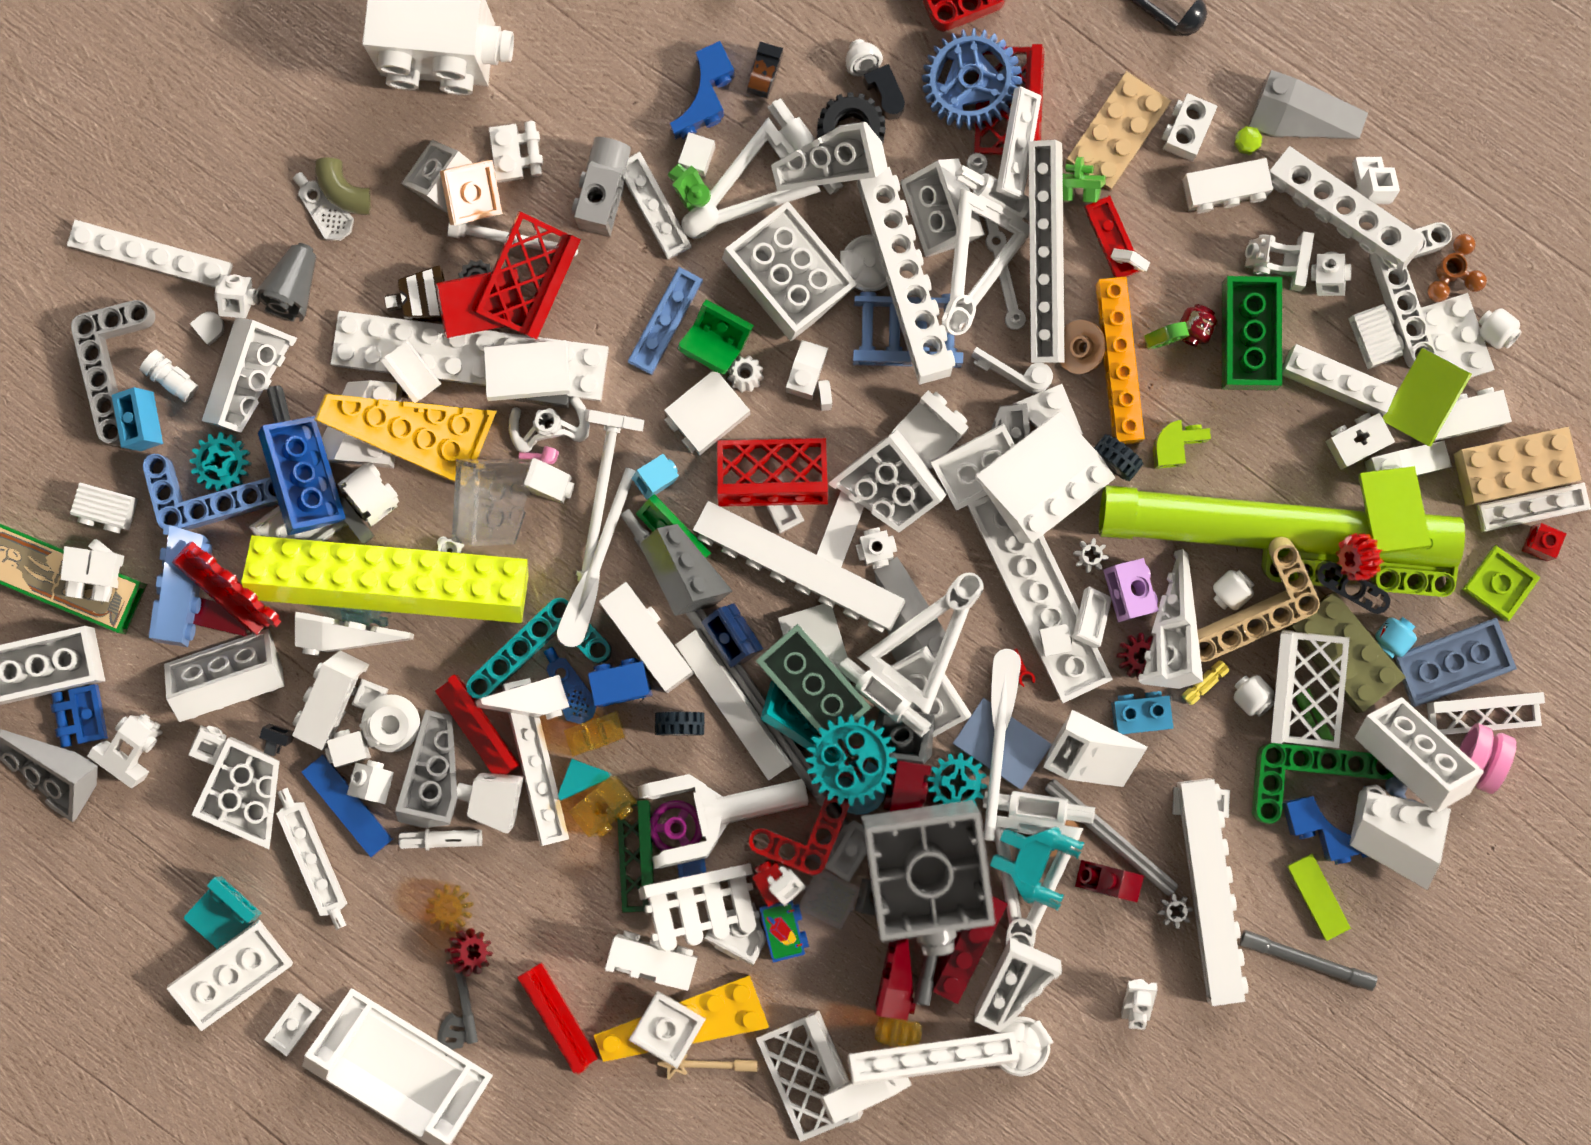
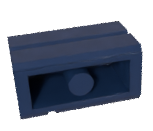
[701,603,763,668]

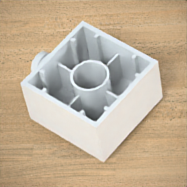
[363,0,514,95]

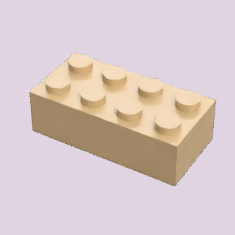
[1453,427,1582,506]

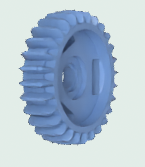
[922,28,1022,130]

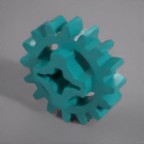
[189,432,252,492]
[927,753,987,806]

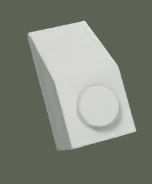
[786,340,828,400]

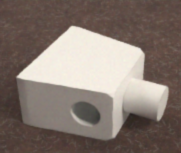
[457,773,524,833]

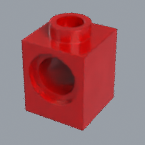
[1522,523,1567,561]

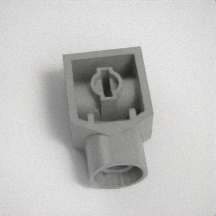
[571,137,631,237]

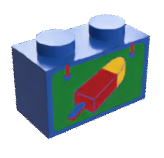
[760,900,809,962]

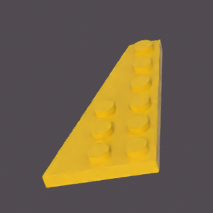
[314,394,497,486]

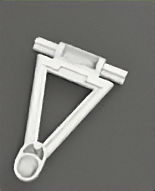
[681,98,843,239]
[942,165,1030,335]
[838,573,983,737]
[983,791,1095,948]

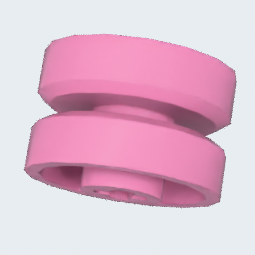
[1459,723,1516,794]

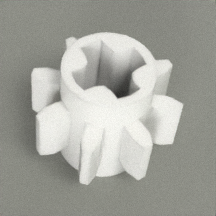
[1073,538,1109,573]

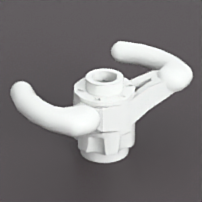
[509,397,590,453]

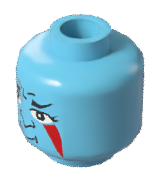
[1375,617,1417,659]

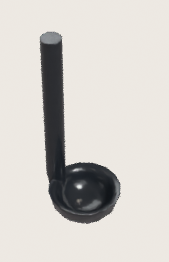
[1131,0,1207,36]

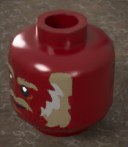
[1180,304,1218,347]

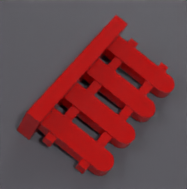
[172,541,281,635]

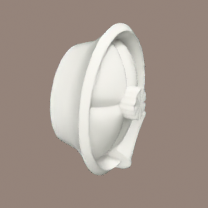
[840,235,896,291]
[359,694,420,752]
[994,1017,1053,1076]

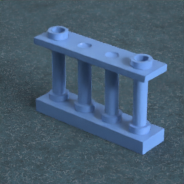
[853,292,963,368]

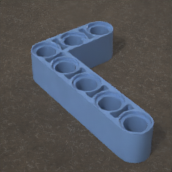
[143,454,279,530]

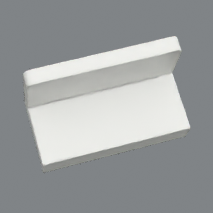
[380,341,441,403]

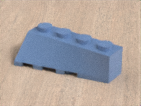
[149,524,212,647]

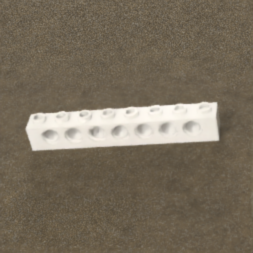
[857,167,955,385]

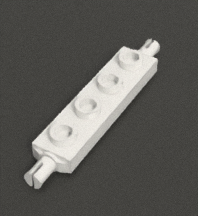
[277,788,347,930]

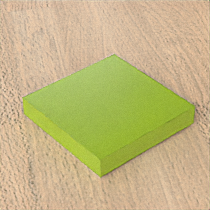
[1462,545,1541,622]

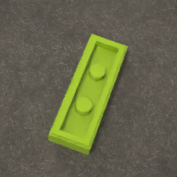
[1286,854,1351,941]

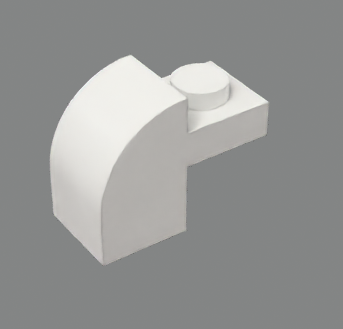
[1352,157,1400,204]

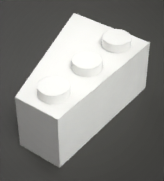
[292,650,369,750]
[605,930,698,991]
[974,938,1062,1033]

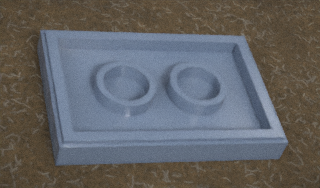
[952,698,1052,790]

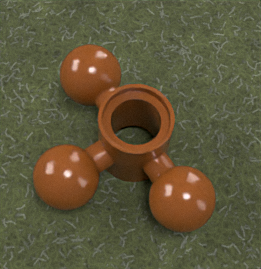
[1428,234,1487,302]

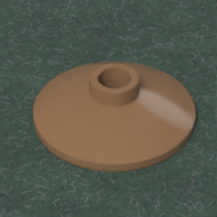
[1060,320,1106,374]

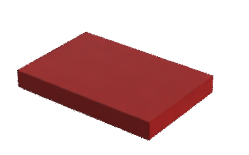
[435,268,525,338]

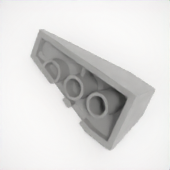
[1249,70,1368,139]
[0,729,98,822]

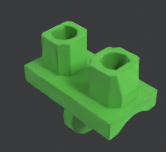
[1062,157,1106,202]
[668,164,711,211]

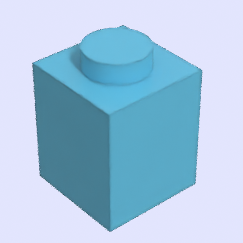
[632,454,679,500]

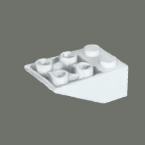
[1043,710,1147,787]

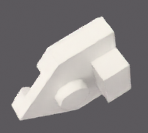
[703,903,766,966]

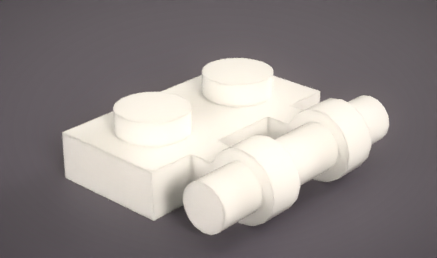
[489,121,543,183]

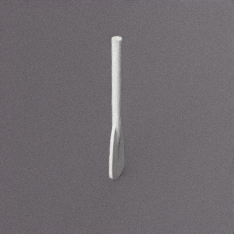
[557,468,636,647]
[983,649,1021,841]

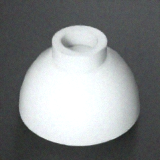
[846,39,883,76]

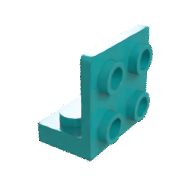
[184,876,262,949]

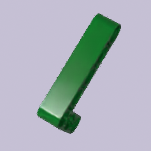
[1252,743,1394,824]

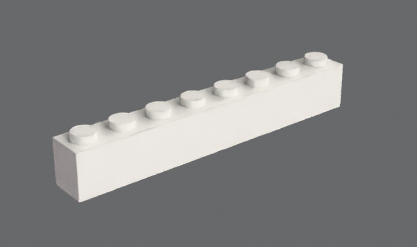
[1029,140,1064,363]
[693,501,905,633]
[1177,778,1248,1006]

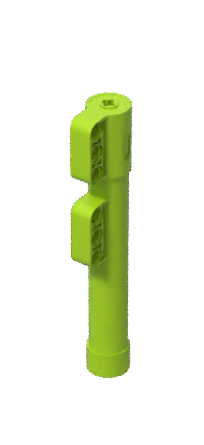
[1099,485,1465,597]

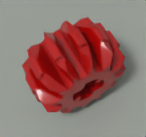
[1335,533,1384,581]

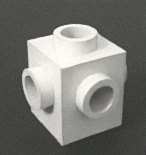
[1311,252,1351,296]
[215,275,256,318]
[856,527,897,569]

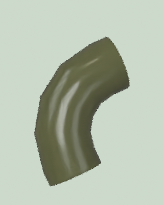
[315,157,371,215]

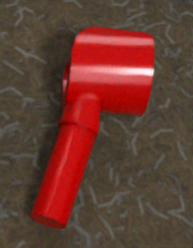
[1013,649,1035,687]

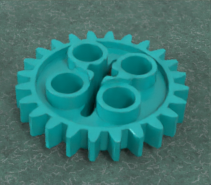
[806,715,897,807]

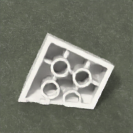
[322,380,402,468]
[828,429,947,532]
[192,737,280,849]
[1349,791,1451,890]

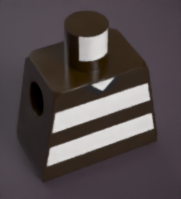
[385,265,445,322]

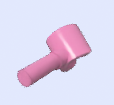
[519,446,559,464]

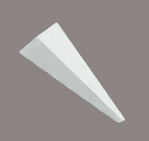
[1139,549,1203,689]

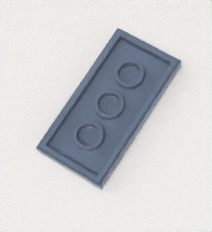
[1393,618,1517,707]

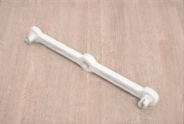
[967,153,1026,330]

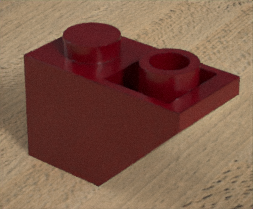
[1075,860,1144,903]

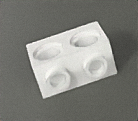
[1162,93,1217,162]

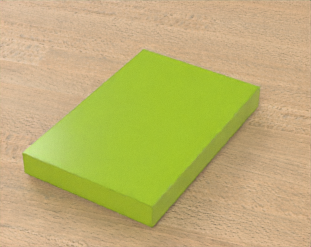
[1383,348,1472,447]
[1358,466,1431,554]

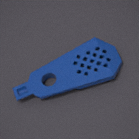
[544,647,597,724]

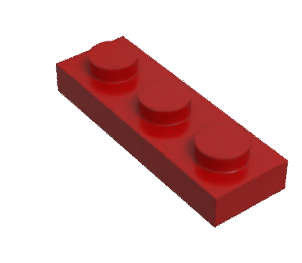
[1084,196,1141,278]

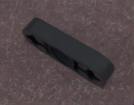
[1315,560,1391,614]

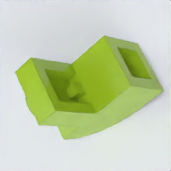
[1153,420,1211,469]

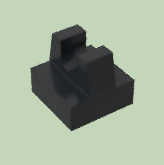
[259,723,294,756]

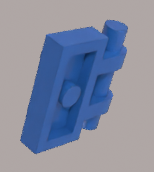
[50,684,108,748]

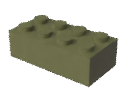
[1286,592,1406,713]

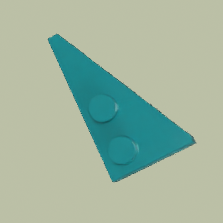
[760,680,840,763]

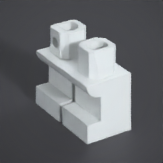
[61,547,124,602]

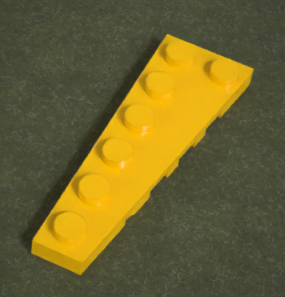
[594,975,769,1062]

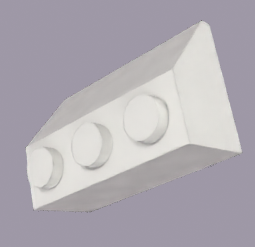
[900,159,985,257]

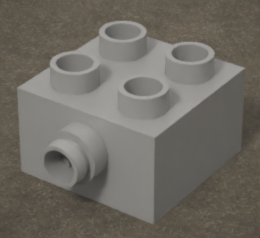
[862,800,995,956]

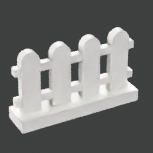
[638,863,760,952]

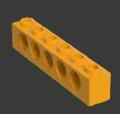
[1095,277,1145,445]

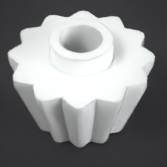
[727,355,764,392]

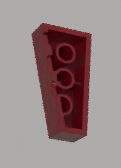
[883,761,931,812]

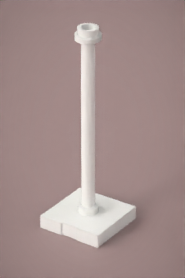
[576,409,644,582]

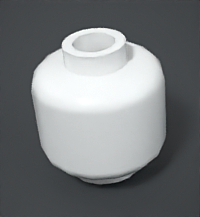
[1479,308,1521,349]
[1213,570,1254,610]
[1234,675,1275,717]

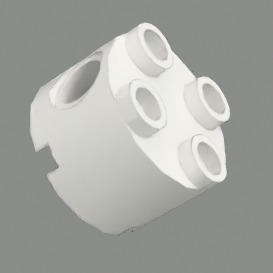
[337,462,399,527]

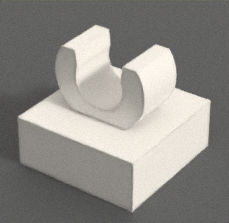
[768,866,806,906]

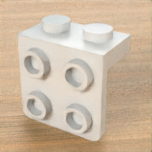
[892,390,969,469]

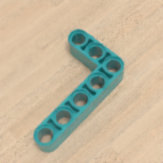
[466,598,612,699]

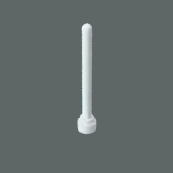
[448,222,578,256]

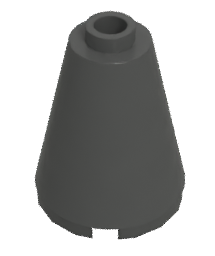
[253,243,316,322]

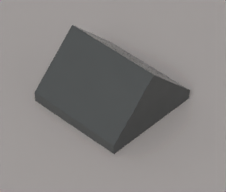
[875,710,935,765]

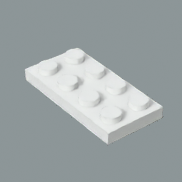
[167,920,293,1031]

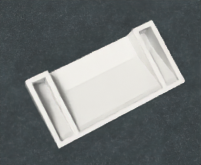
[302,988,493,1145]

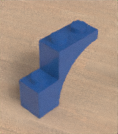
[670,41,735,139]
[1282,796,1369,865]

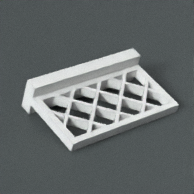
[1271,629,1350,748]
[756,1010,863,1142]

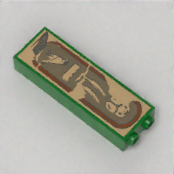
[0,523,147,635]

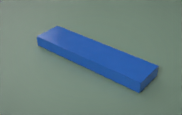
[301,754,394,857]

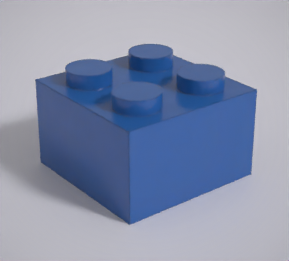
[588,658,653,707]

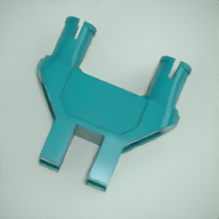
[990,827,1084,911]

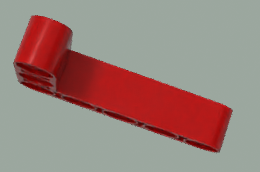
[922,0,1005,32]
[749,746,867,876]

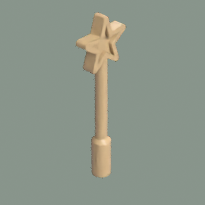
[657,1053,758,1080]

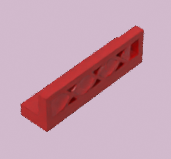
[435,674,521,775]

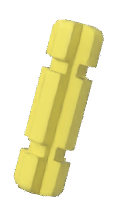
[1182,660,1229,705]

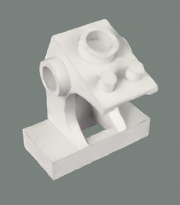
[1245,232,1314,292]
[87,713,162,789]

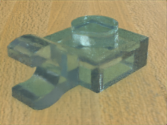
[340,608,391,627]

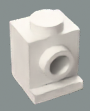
[189,725,227,766]

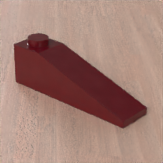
[874,937,916,1020]

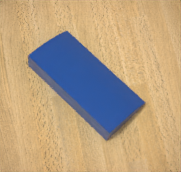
[258,416,346,536]

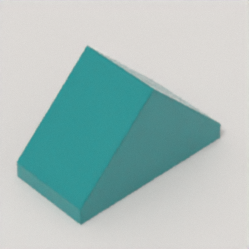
[558,759,612,801]

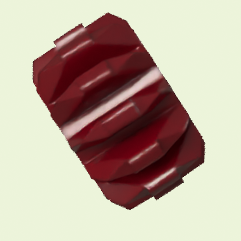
[1116,633,1154,680]
[444,928,494,976]

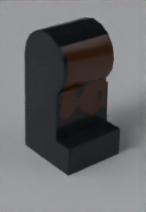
[747,41,783,99]
[863,64,905,120]

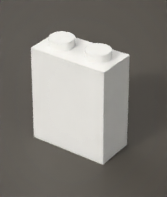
[664,371,750,455]

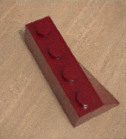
[933,895,1008,1004]

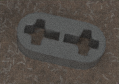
[340,496,374,544]

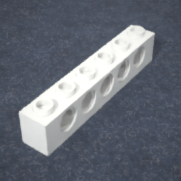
[1269,146,1424,271]

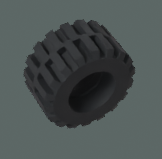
[817,92,886,145]

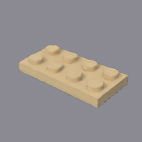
[1066,71,1171,191]

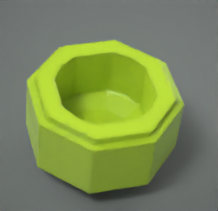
[1234,126,1263,155]

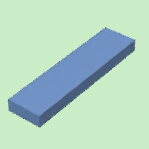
[627,267,703,375]

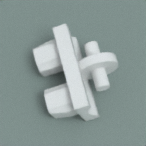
[1121,979,1157,1030]

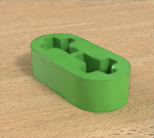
[1144,322,1189,349]

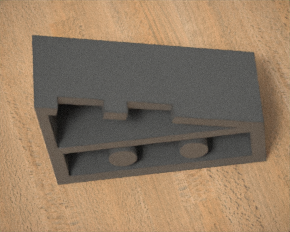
[640,524,732,616]

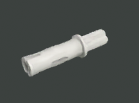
[399,829,482,851]

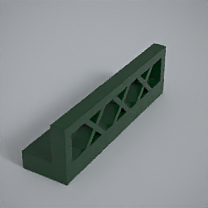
[617,800,654,913]

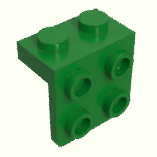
[677,299,754,374]

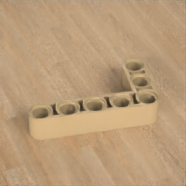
[1197,537,1320,662]

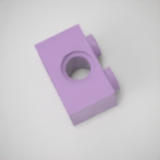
[1103,558,1159,622]

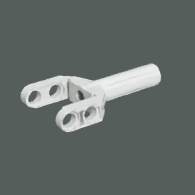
[637,774,809,869]

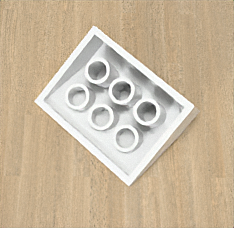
[722,201,857,341]
[975,412,1115,543]

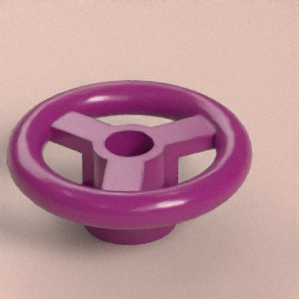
[650,800,702,851]

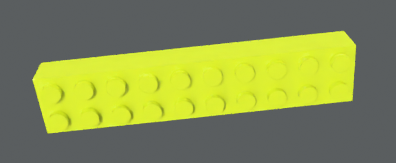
[241,535,528,623]

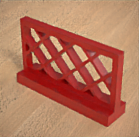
[974,44,1045,155]
[474,211,581,340]
[717,438,828,507]
[517,962,598,1075]

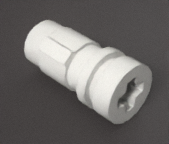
[139,350,199,403]

